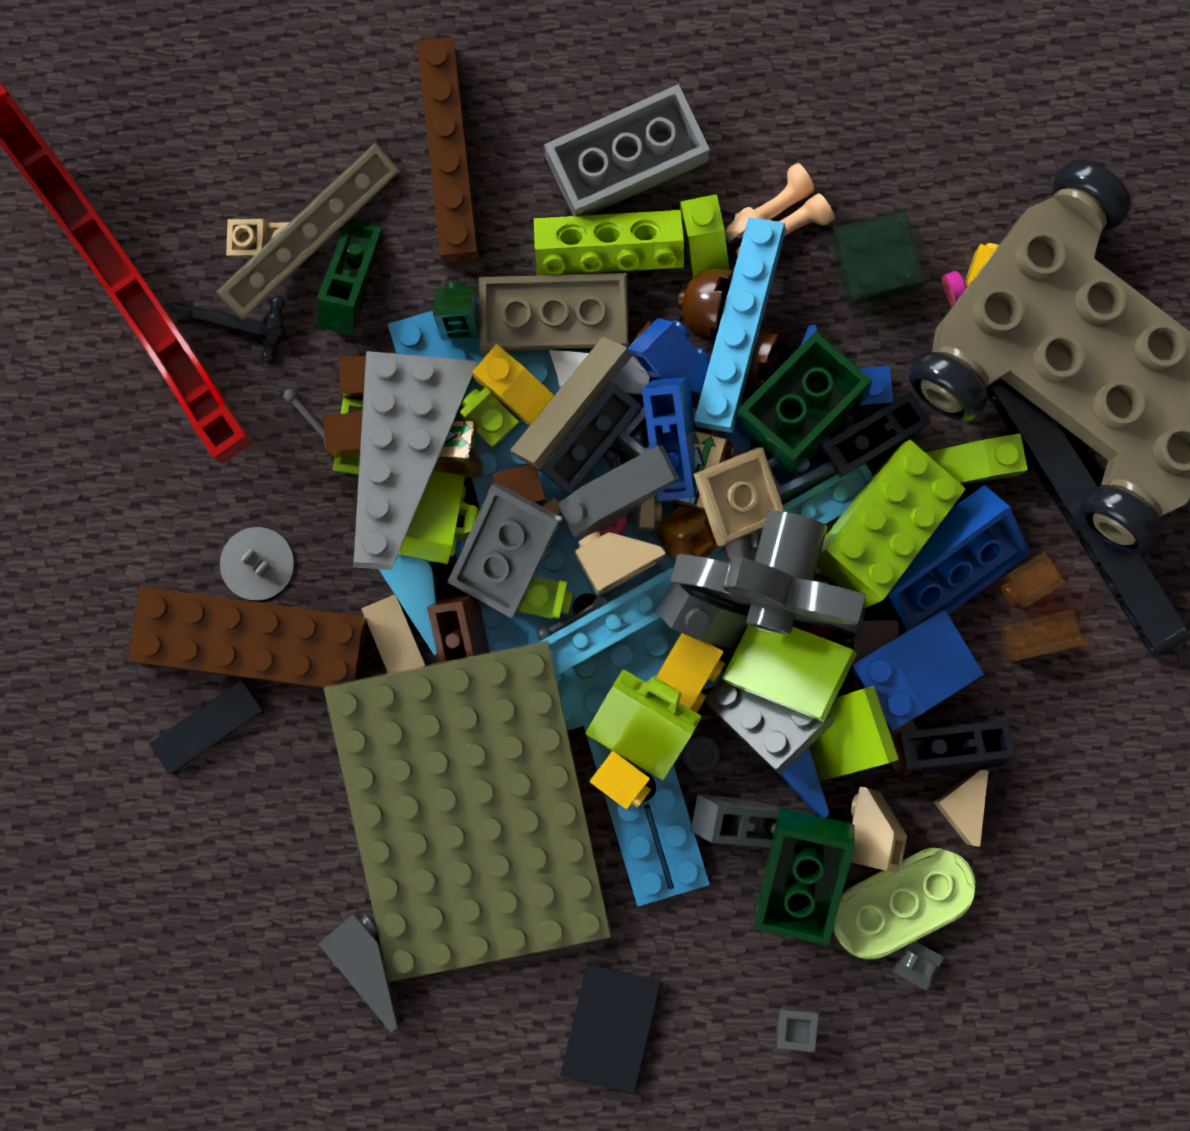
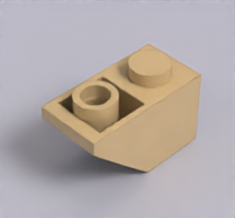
[851,787,907,873]

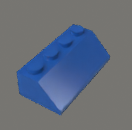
[882,485,1031,632]

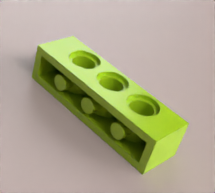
[533,210,684,276]

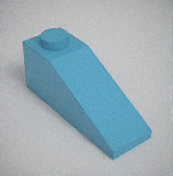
[379,554,438,658]

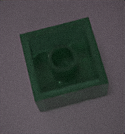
[830,210,925,307]

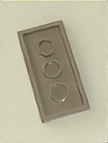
[479,273,629,353]

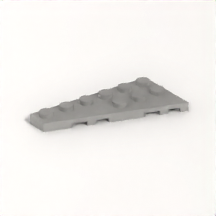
[353,351,478,570]

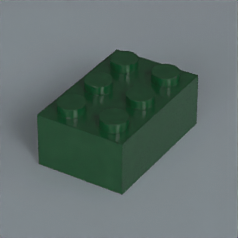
[737,331,872,474]
[754,808,855,946]

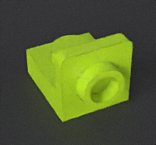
[460,386,519,450]
[518,577,573,621]

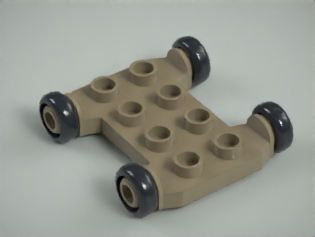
[909,160,1190,554]

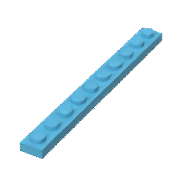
[540,465,872,676]

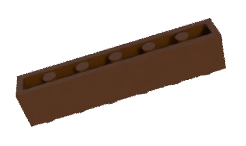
[417,37,479,266]

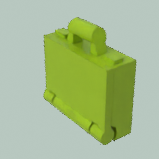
[399,470,480,564]
[585,669,702,781]

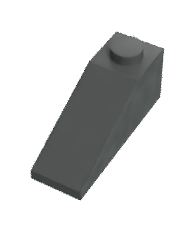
[558,445,679,537]
[655,582,748,650]
[691,794,816,848]
[318,912,400,1033]

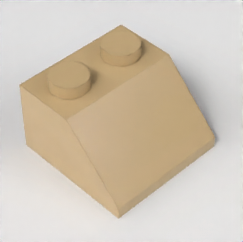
[575,531,665,597]

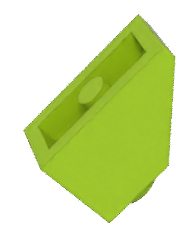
[680,194,729,277]

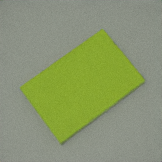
[722,625,857,722]
[809,686,899,781]

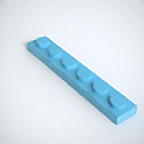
[694,217,786,433]

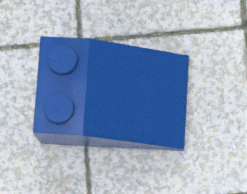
[849,609,984,732]

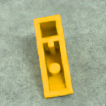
[472,344,555,426]

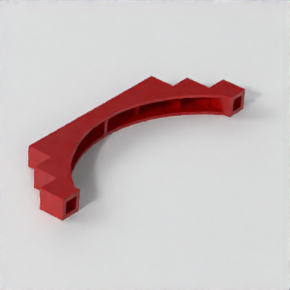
[0,79,254,464]

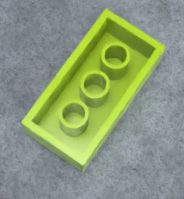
[817,439,965,608]

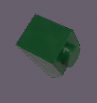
[317,219,382,336]
[433,281,479,340]

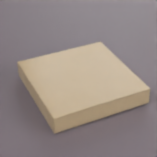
[693,447,785,546]

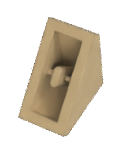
[934,770,988,846]

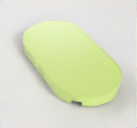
[833,848,976,959]

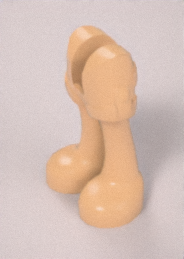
[725,163,835,256]

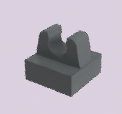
[891,941,944,991]
[776,1008,819,1052]

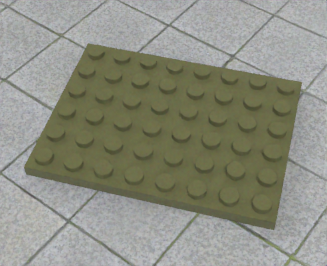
[324,640,611,982]

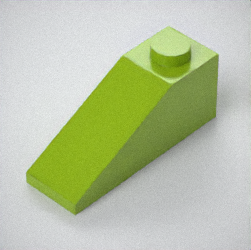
[926,433,1028,485]

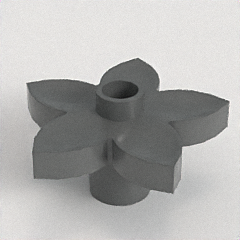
[670,510,866,637]

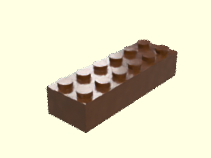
[128,586,368,688]

